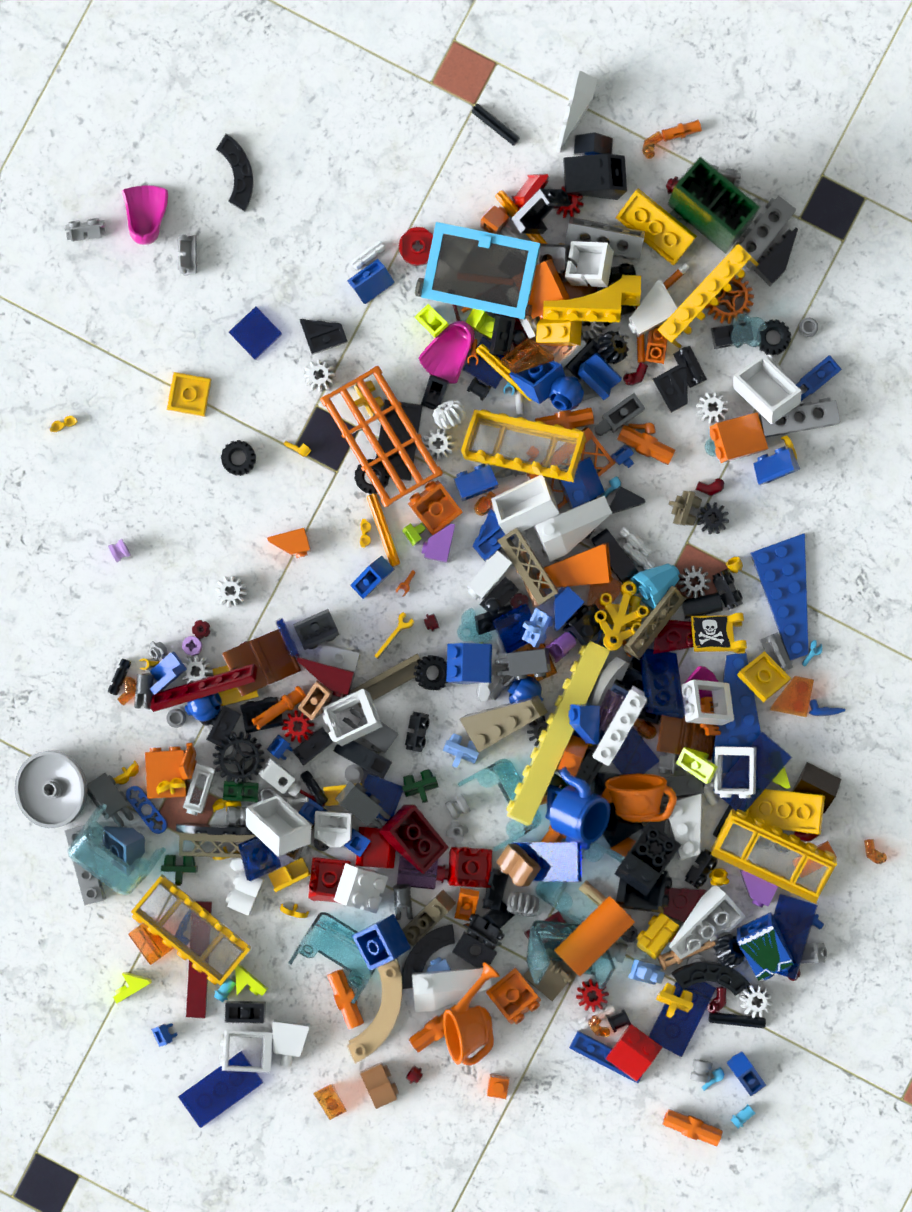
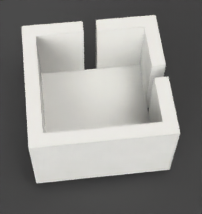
[565,241,614,287]
[334,863,388,914]

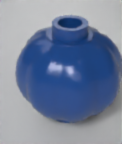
[549,376,584,410]
[507,676,544,703]
[185,693,222,722]

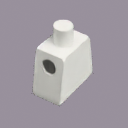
[258,757,301,797]
[272,1020,310,1067]

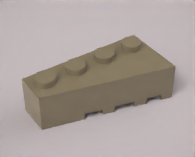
[459,696,548,752]

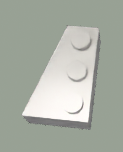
[663,793,702,860]

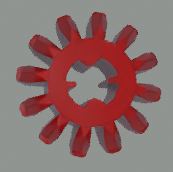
[553,186,584,218]
[282,710,315,743]
[576,979,609,1012]

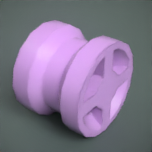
[108,539,131,562]
[182,636,202,656]

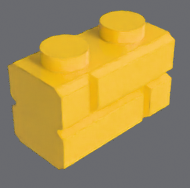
[636,913,679,960]

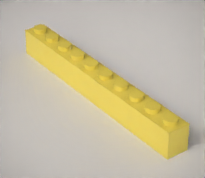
[506,641,610,826]

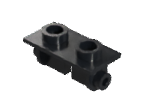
[673,346,707,388]
[712,569,743,610]
[479,577,519,612]
[405,712,430,752]
[684,848,718,889]
[482,868,509,910]
[463,914,505,947]

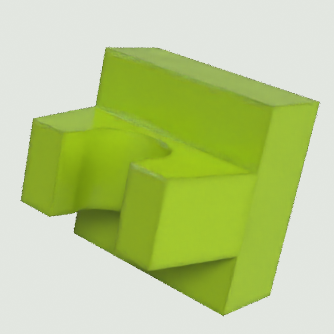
[402,523,426,546]

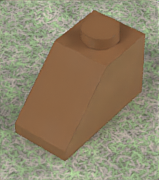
[298,680,332,720]

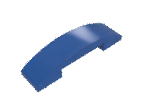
[298,797,371,857]

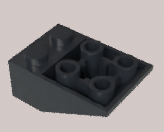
[563,154,627,200]
[615,823,682,896]

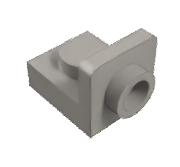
[796,943,827,964]

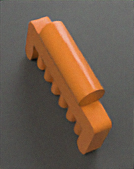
[700,697,721,736]
[179,743,197,780]

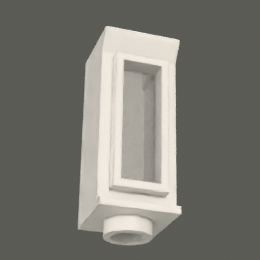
[183,763,216,816]

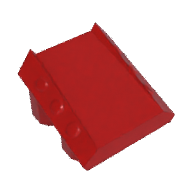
[512,174,549,208]
[356,827,396,869]
[447,847,492,888]
[308,857,351,904]

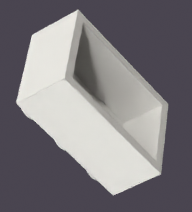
[733,354,801,424]
[491,475,560,538]
[246,795,311,856]

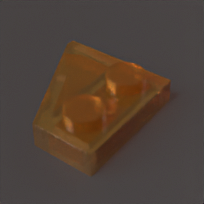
[501,338,554,374]
[587,577,623,612]
[770,676,814,717]

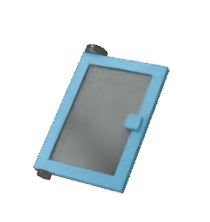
[415,222,541,319]

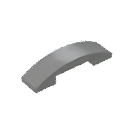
[587,657,630,730]

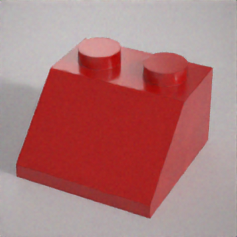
[605,1024,663,1082]

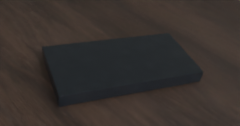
[374,399,423,481]

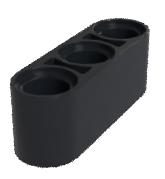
[591,528,639,584]

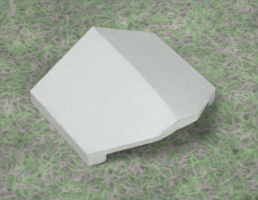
[314,811,353,848]

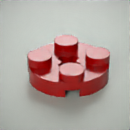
[399,227,433,266]

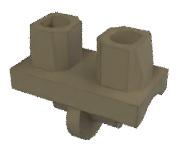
[668,491,702,526]

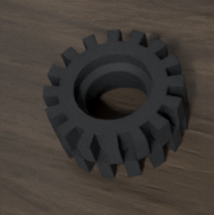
[755,319,791,355]
[221,440,256,476]
[354,459,390,494]
[414,655,449,691]

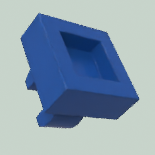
[611,444,634,468]
[267,734,293,760]
[151,1023,177,1047]

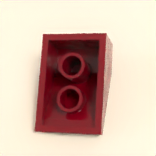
[297,657,355,698]
[379,805,449,874]

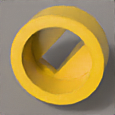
[726,557,743,573]

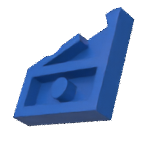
[473,509,515,562]

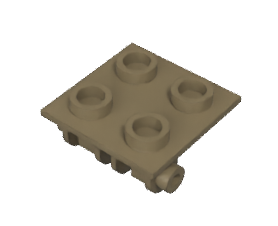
[523,947,576,1001]

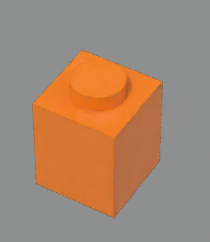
[487,1074,509,1099]

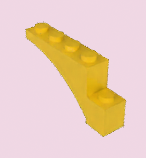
[543,275,641,322]

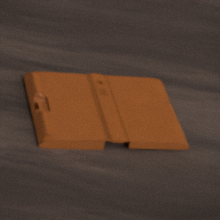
[222,628,301,696]
[656,703,717,760]

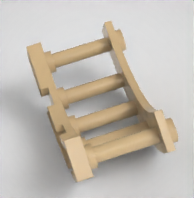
[347,958,403,1063]

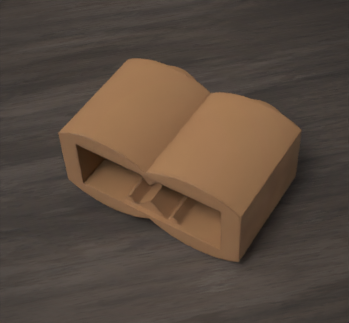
[497,844,541,887]
[360,1062,399,1109]

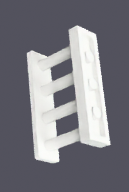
[593,685,650,766]

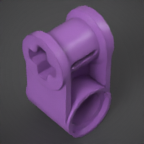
[545,632,576,663]

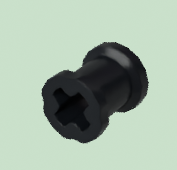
[466,377,491,401]
[621,925,638,943]
[607,1009,631,1033]

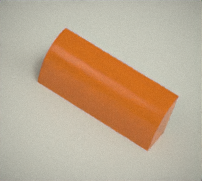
[554,896,635,977]

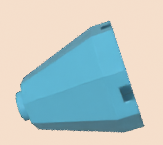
[630,563,680,610]

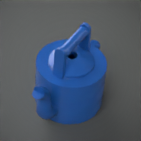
[545,767,610,850]

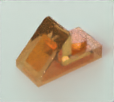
[314,1084,347,1120]

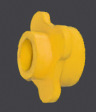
[709,868,729,886]

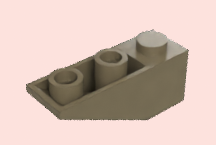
[402,890,456,946]

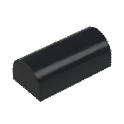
[681,592,723,619]

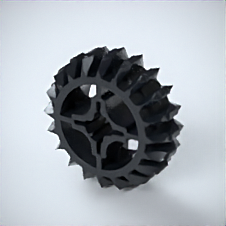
[212,731,265,783]

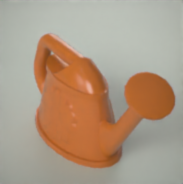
[601,774,677,823]
[443,962,500,1066]

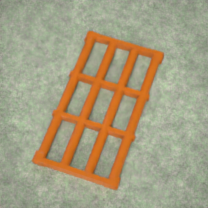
[320,365,443,507]

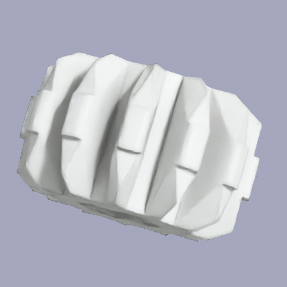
[303,359,336,392]
[696,392,729,424]
[433,399,466,429]
[423,428,454,461]
[215,575,247,608]
[182,655,213,684]
[740,984,773,1018]

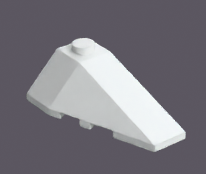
[556,70,600,152]
[534,496,612,562]
[669,885,746,959]
[412,968,491,1012]

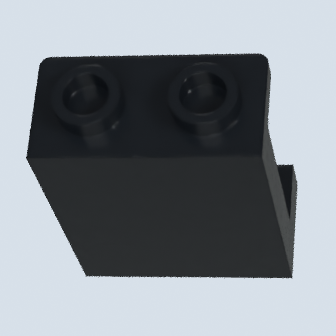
[511,189,571,234]
[616,870,672,913]

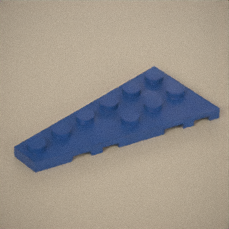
[750,533,809,661]
[712,652,767,775]

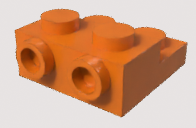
[408,480,463,536]
[486,968,541,1024]

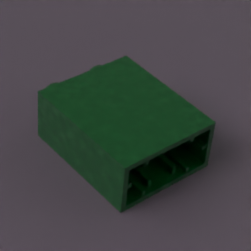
[667,157,760,254]

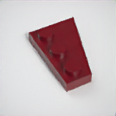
[653,620,693,654]
[663,888,706,923]

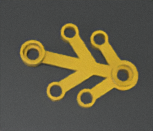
[594,581,649,651]

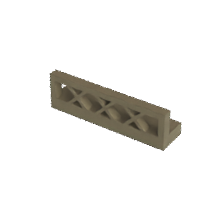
[498,527,559,605]
[623,586,685,659]
[350,653,421,708]
[179,832,258,858]

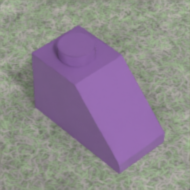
[422,524,455,563]
[740,869,778,908]

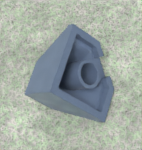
[102,826,145,877]

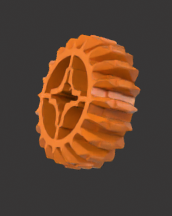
[704,275,754,324]

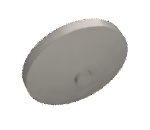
[14,751,88,828]

